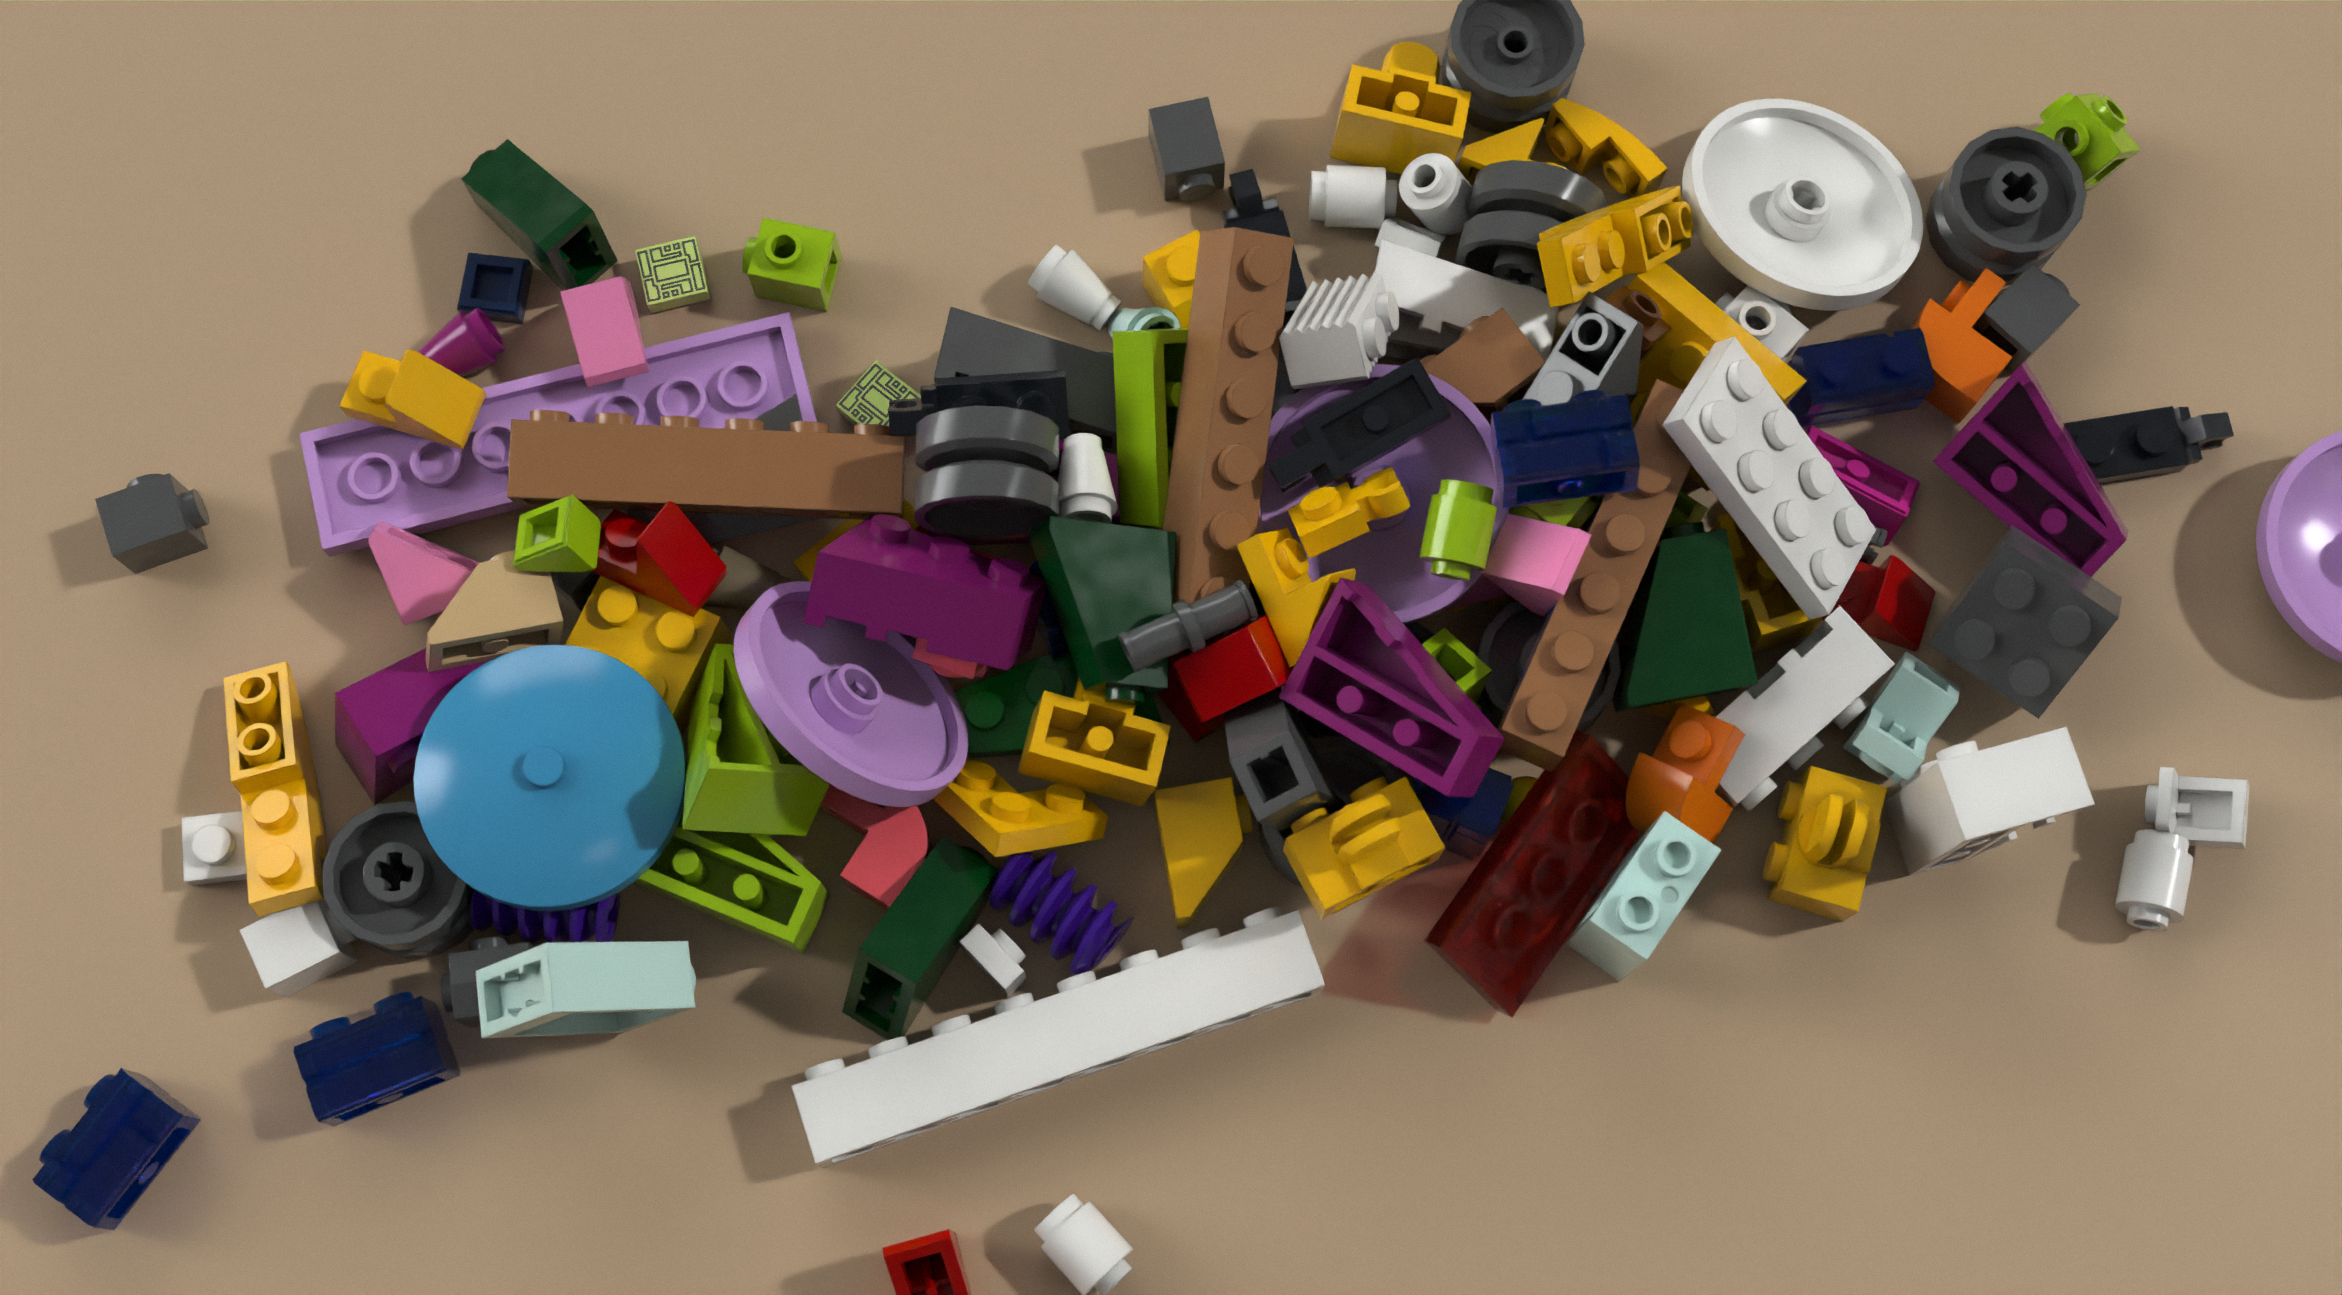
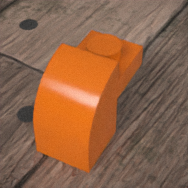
[1902,268,2012,424]
[1626,702,1745,844]

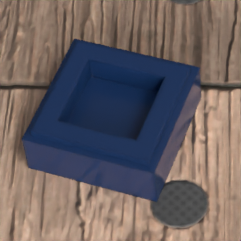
[457,252,533,324]

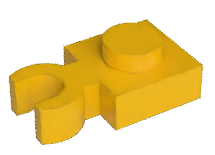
[1287,467,1411,559]

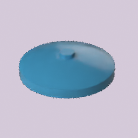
[414,645,687,911]

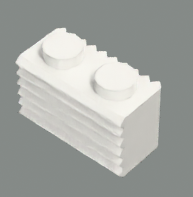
[1279,272,1399,389]

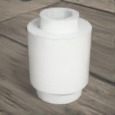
[1399,153,1473,235]
[1309,165,1397,229]
[2115,829,2194,931]
[1034,1193,1133,1295]

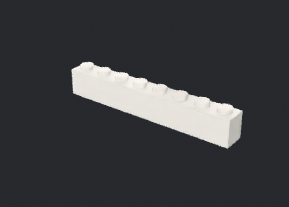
[792,906,1325,1168]

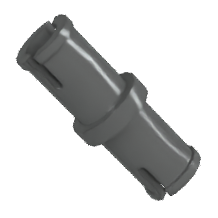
[1118,579,1258,673]

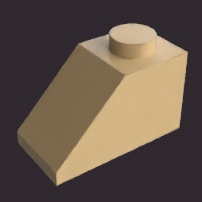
[425,551,563,672]

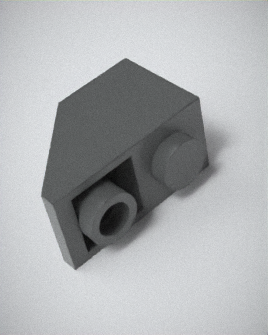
[1520,291,1644,450]
[1223,684,1339,831]

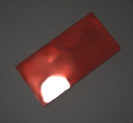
[1424,730,1640,1017]

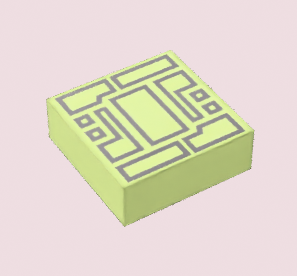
[635,236,711,313]
[835,360,921,426]

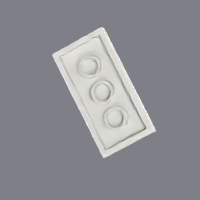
[1662,336,1877,619]

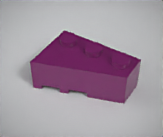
[1933,361,2128,577]
[803,514,1047,670]
[1279,578,1505,797]
[335,648,488,806]

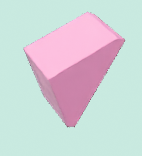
[560,276,649,387]
[1481,514,1591,617]
[368,520,480,625]

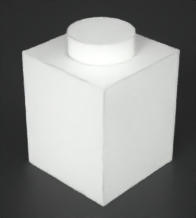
[240,899,358,997]

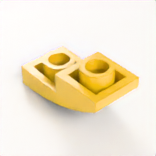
[1544,98,1667,198]

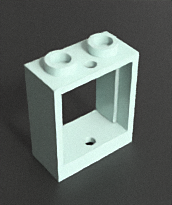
[1566,811,1721,982]
[476,941,696,1038]

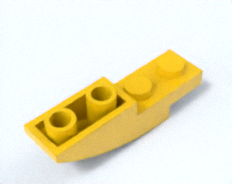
[1537,185,1694,307]
[223,661,328,917]

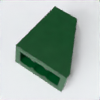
[461,139,618,291]
[1030,516,1176,705]
[1613,522,1758,712]
[842,836,999,1040]

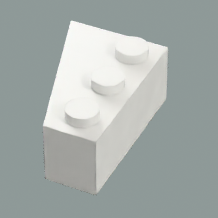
[1374,239,1559,364]
[1714,606,1895,812]
[1884,727,2095,876]

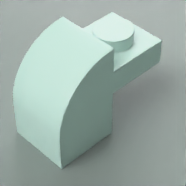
[1843,651,1961,784]

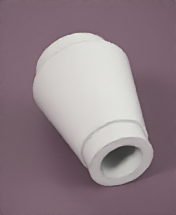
[1027,245,1122,331]
[1057,433,1118,524]

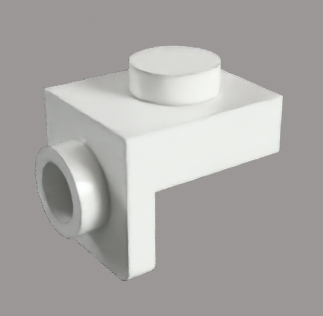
[2145,767,2250,849]

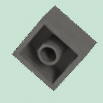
[1929,525,2122,719]

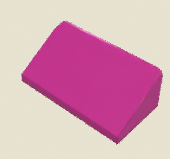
[1805,425,1921,546]

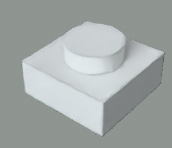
[1375,217,1447,258]
[182,811,247,886]
[959,923,1027,998]

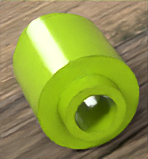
[1419,479,1497,581]

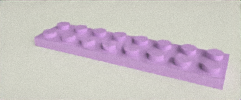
[299,312,818,557]

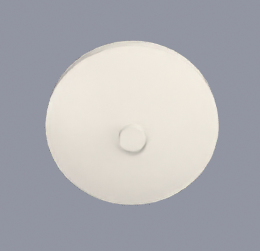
[1682,99,1923,311]

